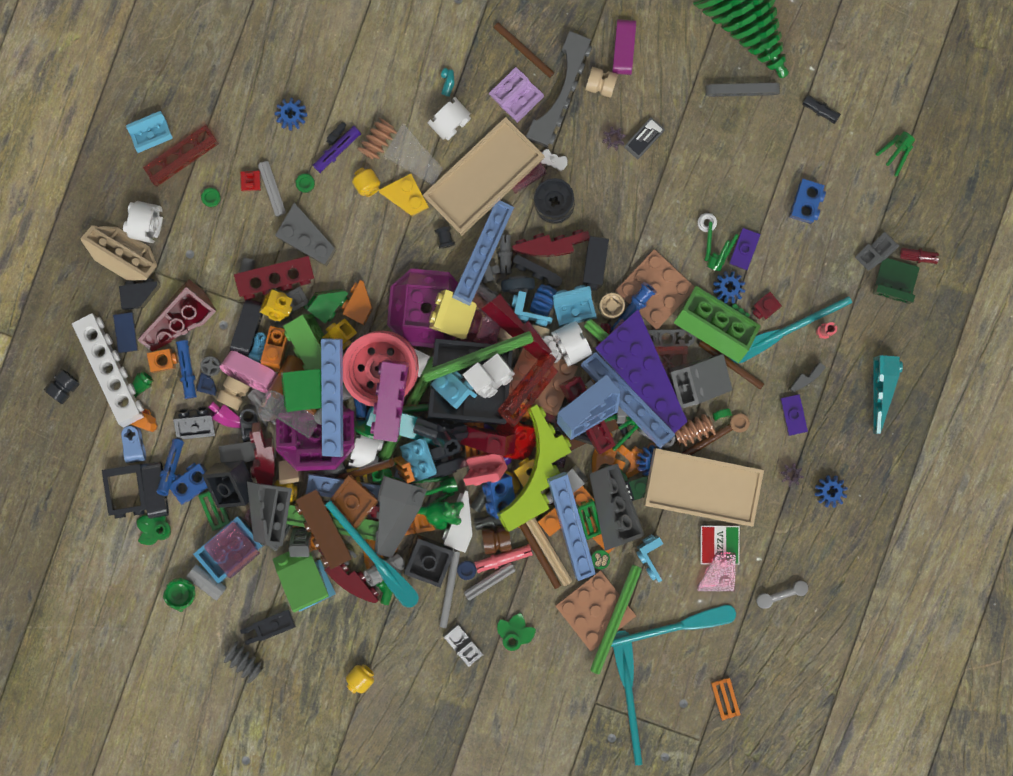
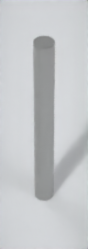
[439,551,460,628]

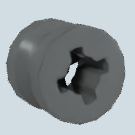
[201,356,221,376]

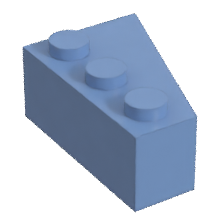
[557,375,620,440]

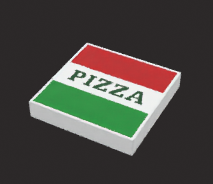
[700,526,740,565]

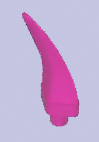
[208,402,241,428]

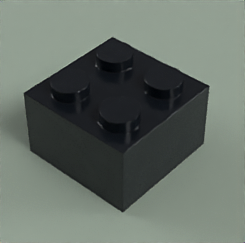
[202,460,253,508]
[404,535,454,588]

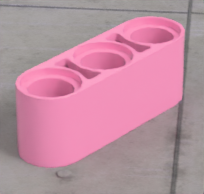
[220,351,277,393]

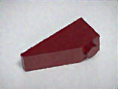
[461,425,516,456]

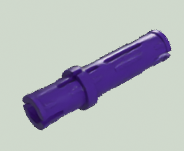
[312,126,361,173]

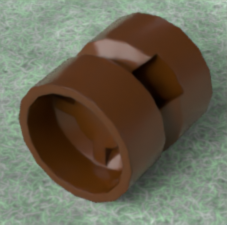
[482,527,512,554]

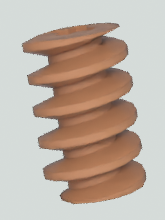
[357,118,397,160]
[675,414,716,447]

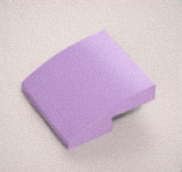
[489,67,544,123]

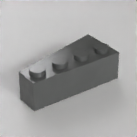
[590,464,645,551]

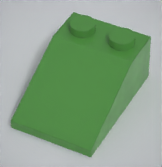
[273,548,329,613]

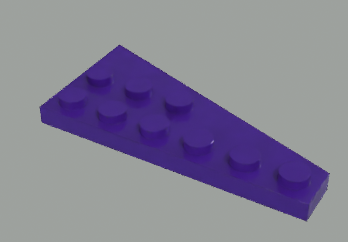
[595,310,687,433]

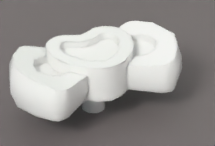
[541,149,568,171]
[542,335,562,363]

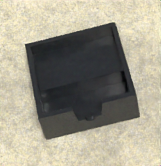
[427,339,513,425]

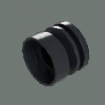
[534,178,575,224]

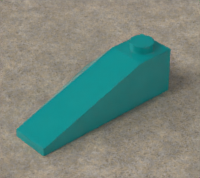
[873,355,903,434]

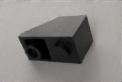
[119,279,161,310]

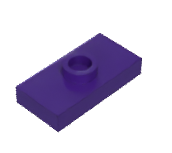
[729,228,761,271]
[780,394,808,436]

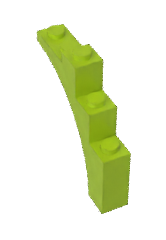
[497,404,571,532]

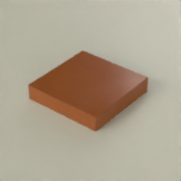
[329,475,378,529]

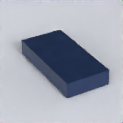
[113,313,139,353]

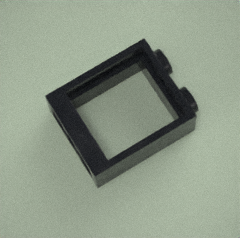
[582,236,609,291]
[102,464,147,519]

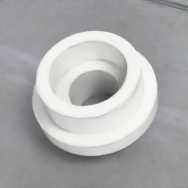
[698,213,717,232]

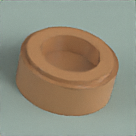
[730,413,750,433]

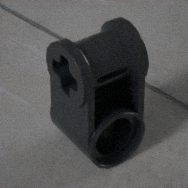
[240,404,261,443]

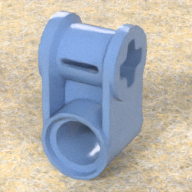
[121,426,146,463]

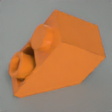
[341,280,373,325]
[261,326,288,372]

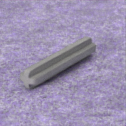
[258,161,286,216]
[464,563,516,600]

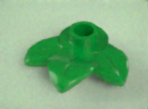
[136,516,171,545]
[497,613,536,651]

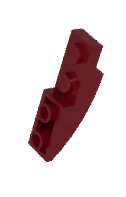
[512,229,590,257]
[249,422,274,485]
[318,549,379,603]

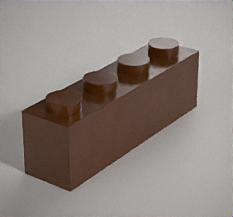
[294,489,352,569]

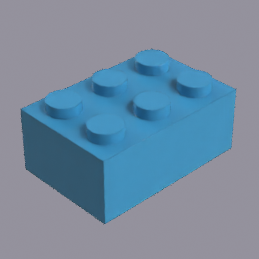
[193,516,265,584]

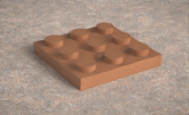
[615,249,695,330]
[509,348,578,417]
[555,570,636,651]

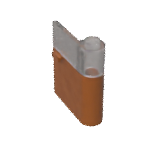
[257,355,320,438]

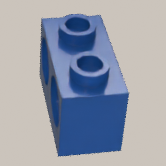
[789,179,826,224]
[170,463,208,505]
[482,473,515,519]

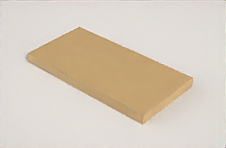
[423,117,545,236]
[643,448,764,527]

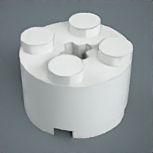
[428,97,471,141]
[123,201,163,243]
[551,321,592,367]
[348,434,384,468]

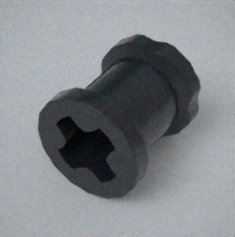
[434,226,455,249]

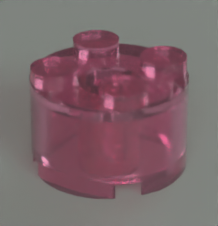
[460,307,500,344]

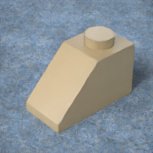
[279,458,303,484]

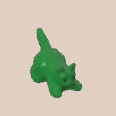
[417,501,464,530]

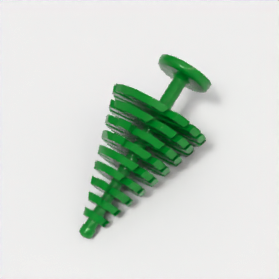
[693,0,789,78]

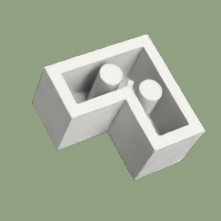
[463,353,515,398]

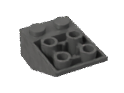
[668,354,733,408]

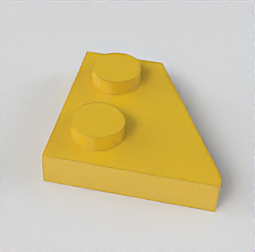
[379,174,429,216]

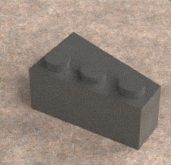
[275,203,336,267]
[247,481,292,546]

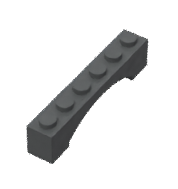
[526,31,593,148]

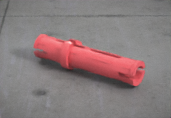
[816,322,837,339]
[474,544,533,573]

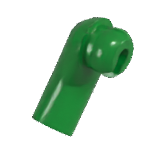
[376,580,393,606]

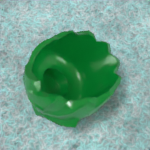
[163,578,196,612]

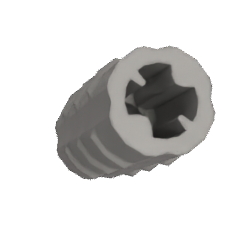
[364,553,405,586]
[186,564,227,601]

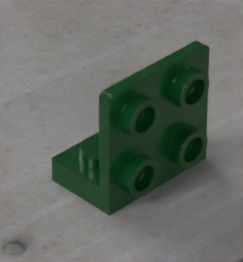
[872,258,920,304]

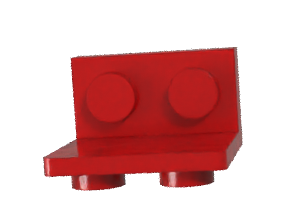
[496,413,536,460]

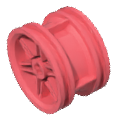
[343,330,419,407]

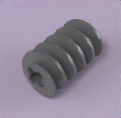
[224,641,264,683]

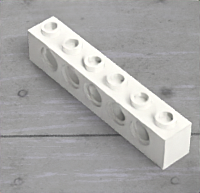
[72,313,144,428]

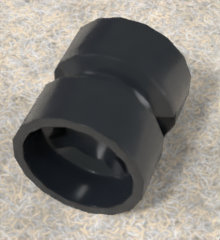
[44,368,80,404]

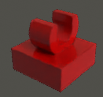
[240,171,261,192]

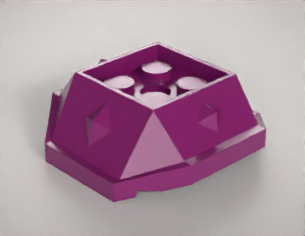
[387,269,458,348]
[276,406,355,471]

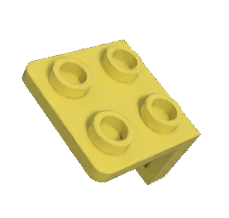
[429,290,477,339]

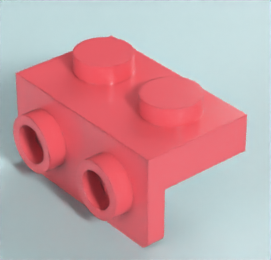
[463,453,507,486]

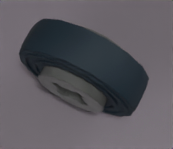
[501,276,535,294]

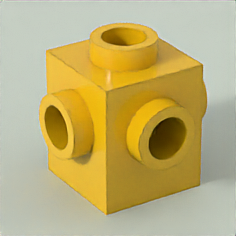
[260,290,292,321]
[322,319,357,350]
[514,458,534,487]

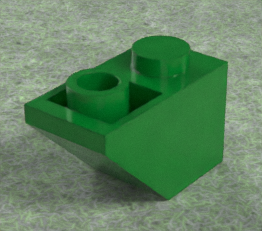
[304,289,348,323]

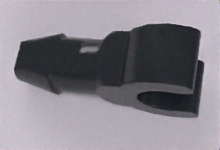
[326,122,346,146]

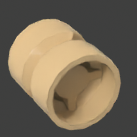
[586,66,618,98]
[599,293,625,320]
[216,376,250,410]

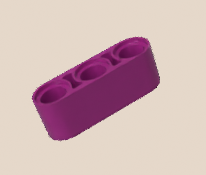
[612,19,636,75]

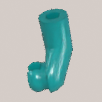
[441,68,455,97]

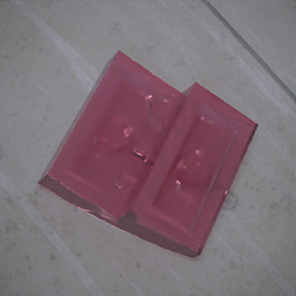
[204,522,260,578]

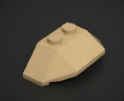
[81,225,157,280]

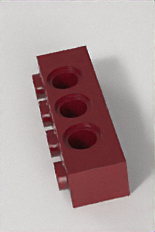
[234,256,314,300]

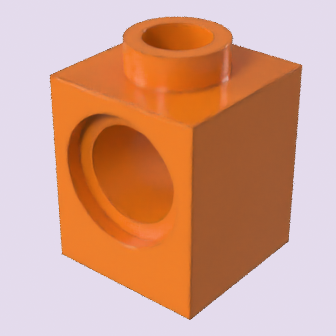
[147,349,178,373]

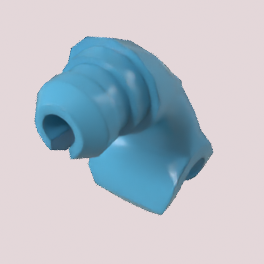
[249,332,267,364]

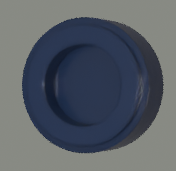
[457,561,477,580]

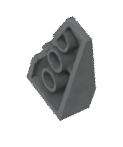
[375,476,427,558]

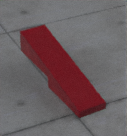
[481,294,552,361]
[559,376,616,454]

